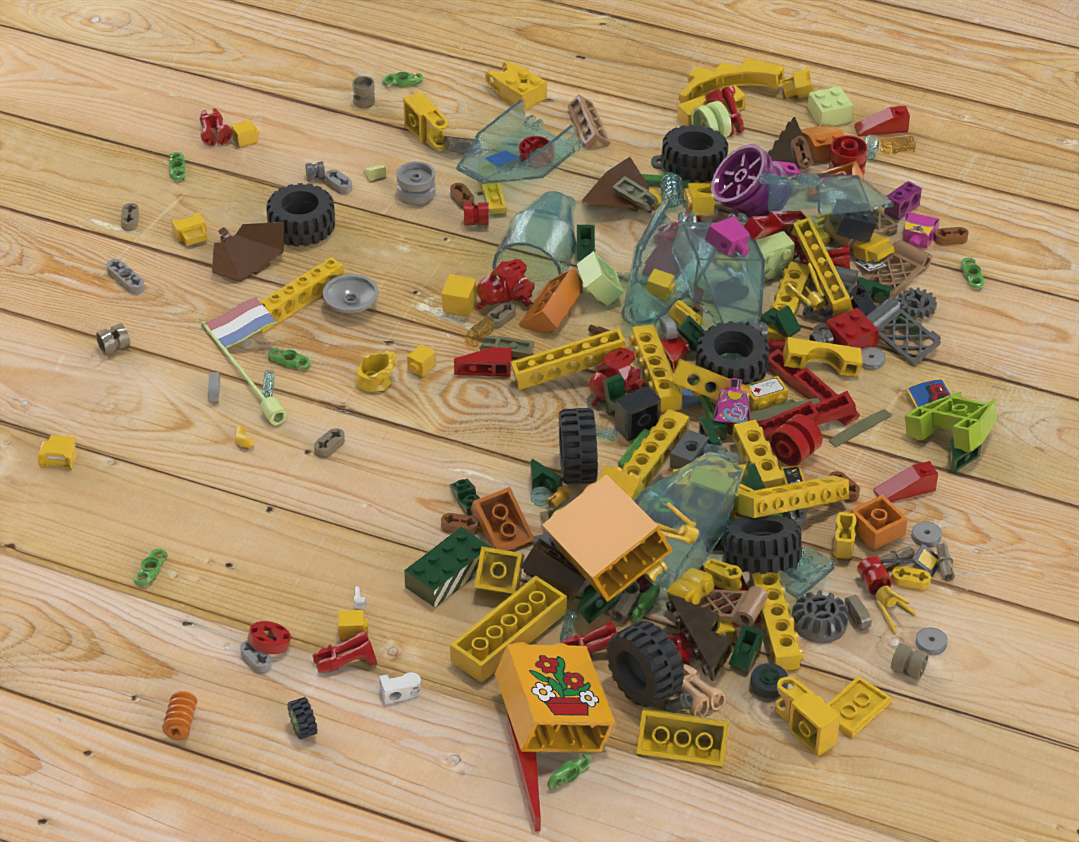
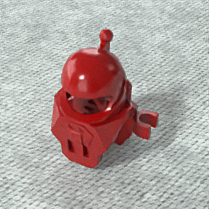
[477,259,535,310]
[589,347,645,407]

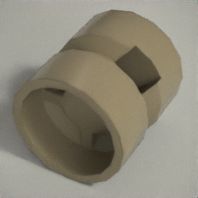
[352,76,375,108]
[96,323,130,355]
[891,643,929,679]

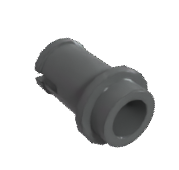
[665,693,693,713]

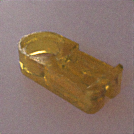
[880,136,916,154]
[465,315,494,347]

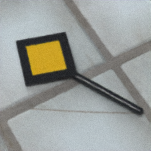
[881,543,939,577]

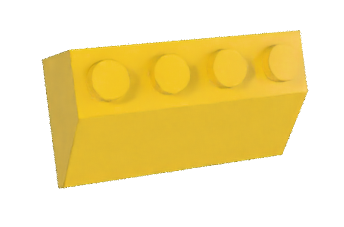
[636,708,730,766]

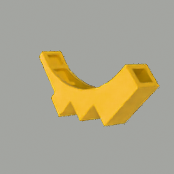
[679,58,784,104]

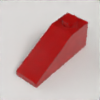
[854,106,910,137]
[660,337,689,373]
[454,347,512,377]
[874,461,938,502]

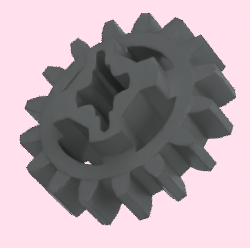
[897,287,937,320]

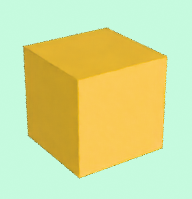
[441,274,477,317]

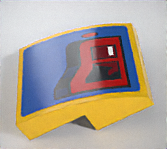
[906,378,952,408]

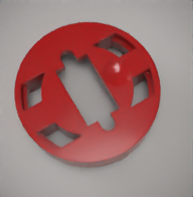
[519,136,553,166]
[247,621,291,654]

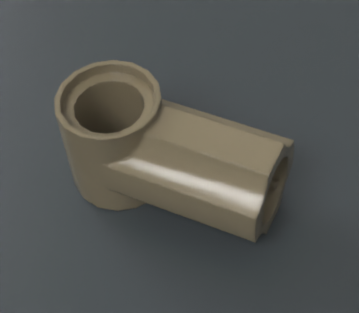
[609,581,640,622]

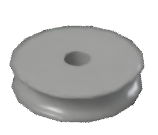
[861,347,885,370]
[911,521,942,547]
[916,627,948,655]

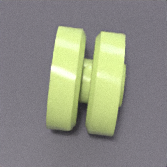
[691,101,731,137]

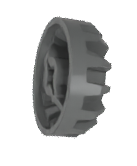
[792,590,849,643]

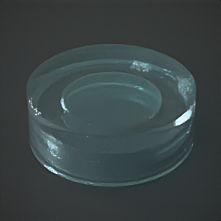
[531,487,551,506]

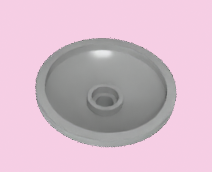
[323,274,379,314]

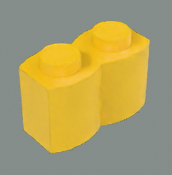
[833,512,856,559]
[667,568,715,605]

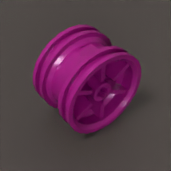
[711,144,792,223]

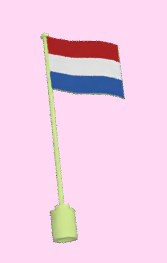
[201,297,287,425]

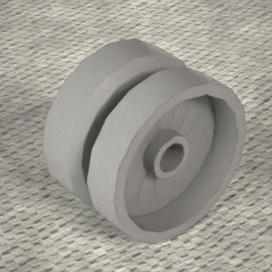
[396,161,436,205]

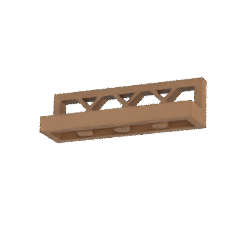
[568,94,610,149]

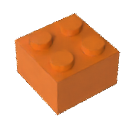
[850,495,908,551]

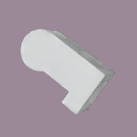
[379,672,421,704]

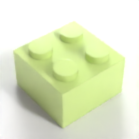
[807,86,853,126]
[750,231,795,282]
[577,251,624,306]

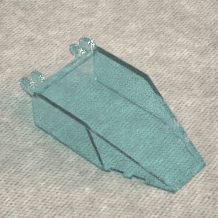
[456,99,583,184]
[759,173,894,215]
[672,212,765,326]
[635,452,743,590]

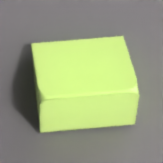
[364,165,386,181]

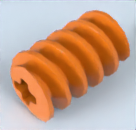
[162,691,197,740]

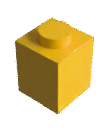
[231,119,260,148]
[646,268,676,300]
[407,344,436,378]
[338,610,368,640]

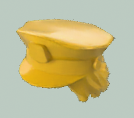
[355,351,397,393]

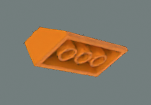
[519,268,584,334]

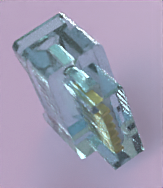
[703,444,741,467]

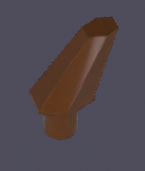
[588,324,610,335]

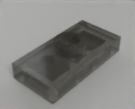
[443,136,480,155]

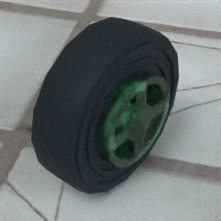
[750,663,788,698]

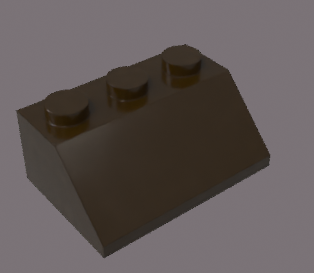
[521,538,586,600]

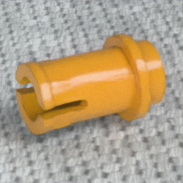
[546,486,572,510]

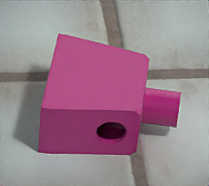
[704,217,750,257]

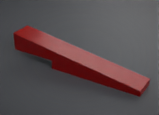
[743,211,807,240]
[768,349,860,426]
[758,391,857,441]
[507,715,541,832]

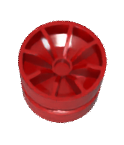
[829,135,868,175]
[769,414,823,466]

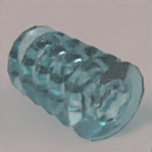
[660,172,684,208]

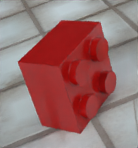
[826,308,879,349]

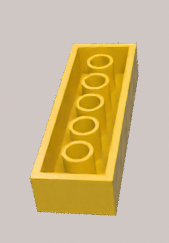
[450,576,567,683]

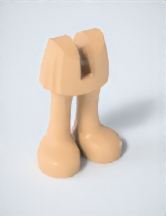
[679,664,726,717]

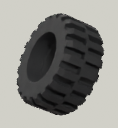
[661,125,729,182]
[266,183,335,247]
[696,321,770,388]
[558,408,598,484]
[723,515,802,574]
[606,621,685,707]

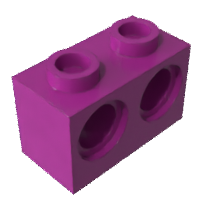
[884,181,922,221]

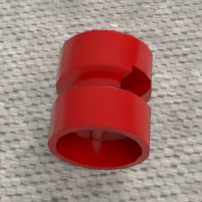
[464,202,489,226]
[857,556,893,595]

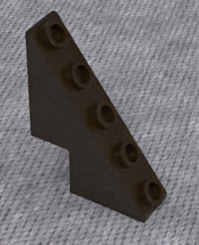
[768,117,804,165]
[666,594,733,681]

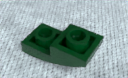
[449,478,480,515]

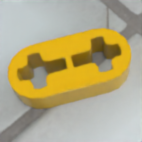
[891,566,931,590]

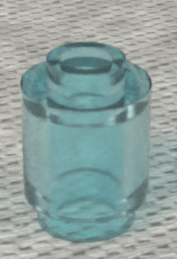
[863,135,879,159]

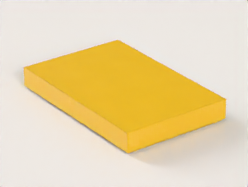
[827,676,892,739]

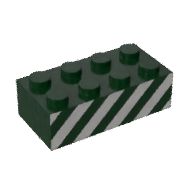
[404,527,491,608]

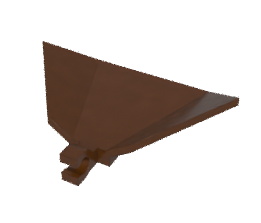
[582,156,654,213]
[212,222,284,282]

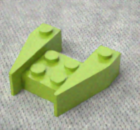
[905,392,997,452]

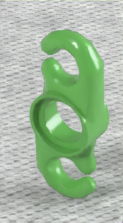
[382,72,424,87]
[169,152,186,180]
[961,258,985,289]
[268,348,311,370]
[134,549,168,586]
[632,584,660,622]
[547,754,591,790]

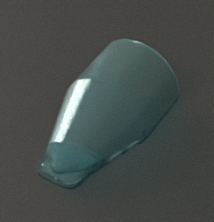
[492,191,577,275]
[621,199,718,327]

